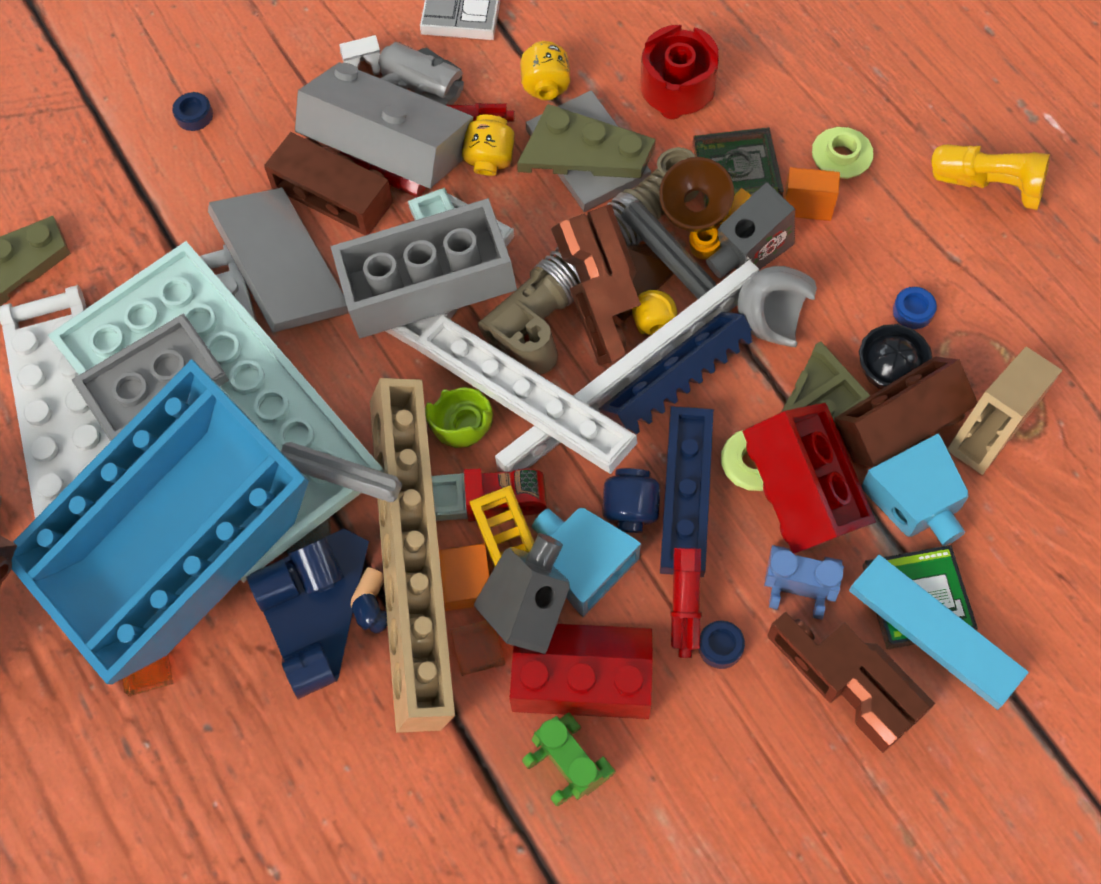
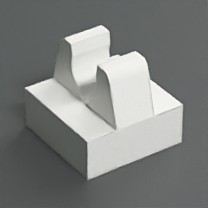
[339,35,380,76]

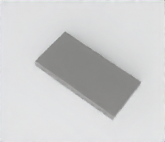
[208,187,348,333]

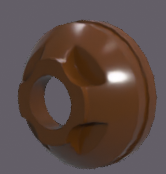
[659,157,734,232]

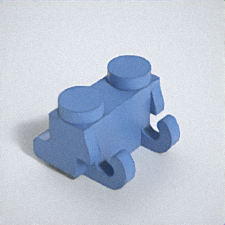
[764,545,844,620]

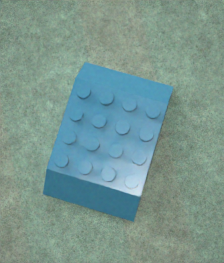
[11,359,309,685]

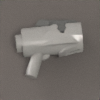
[379,42,464,105]

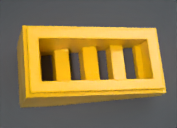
[469,485,534,568]

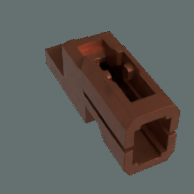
[551,204,641,365]
[767,612,935,753]

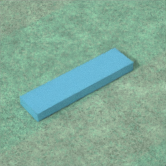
[849,554,1029,710]

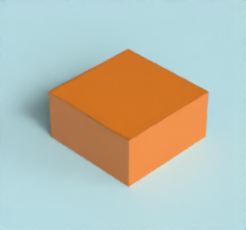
[783,167,840,221]
[439,543,490,611]

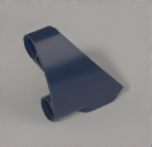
[246,529,369,699]

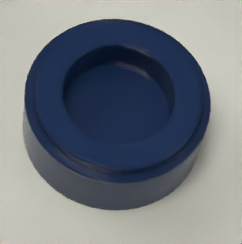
[172,92,213,131]
[699,621,745,669]

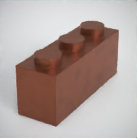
[264,132,393,236]
[834,356,978,468]

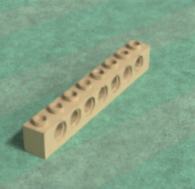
[370,378,455,733]

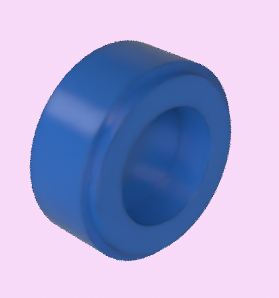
[893,287,937,329]

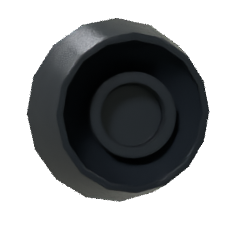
[859,324,932,389]

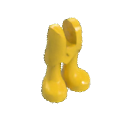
[931,144,1050,210]

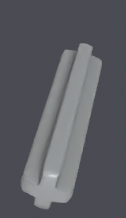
[281,442,402,502]

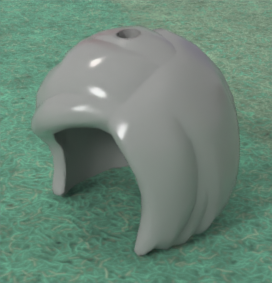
[737,266,817,347]

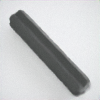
[621,200,716,299]

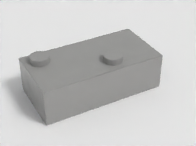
[295,62,473,189]
[330,198,517,339]

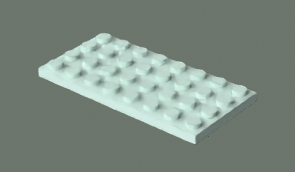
[48,241,384,583]

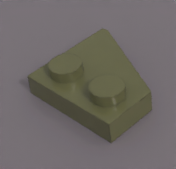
[781,341,870,430]

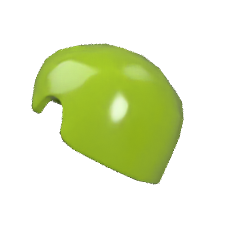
[425,387,494,448]

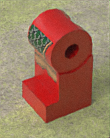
[464,468,547,522]

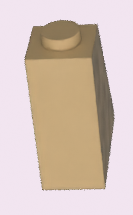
[947,346,1063,475]

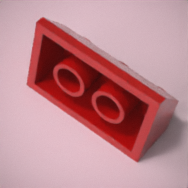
[742,402,876,554]
[509,624,653,719]

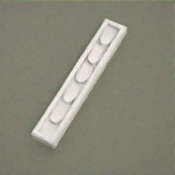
[415,315,637,474]

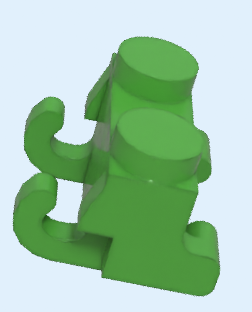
[522,712,616,807]

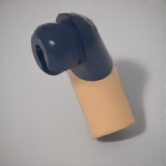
[350,567,387,634]

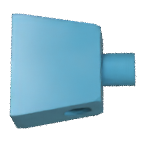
[861,434,969,546]
[532,508,641,617]

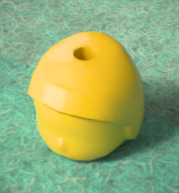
[632,290,677,335]

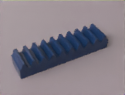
[598,312,752,434]
[660,406,714,577]

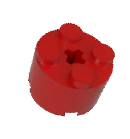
[640,25,719,119]

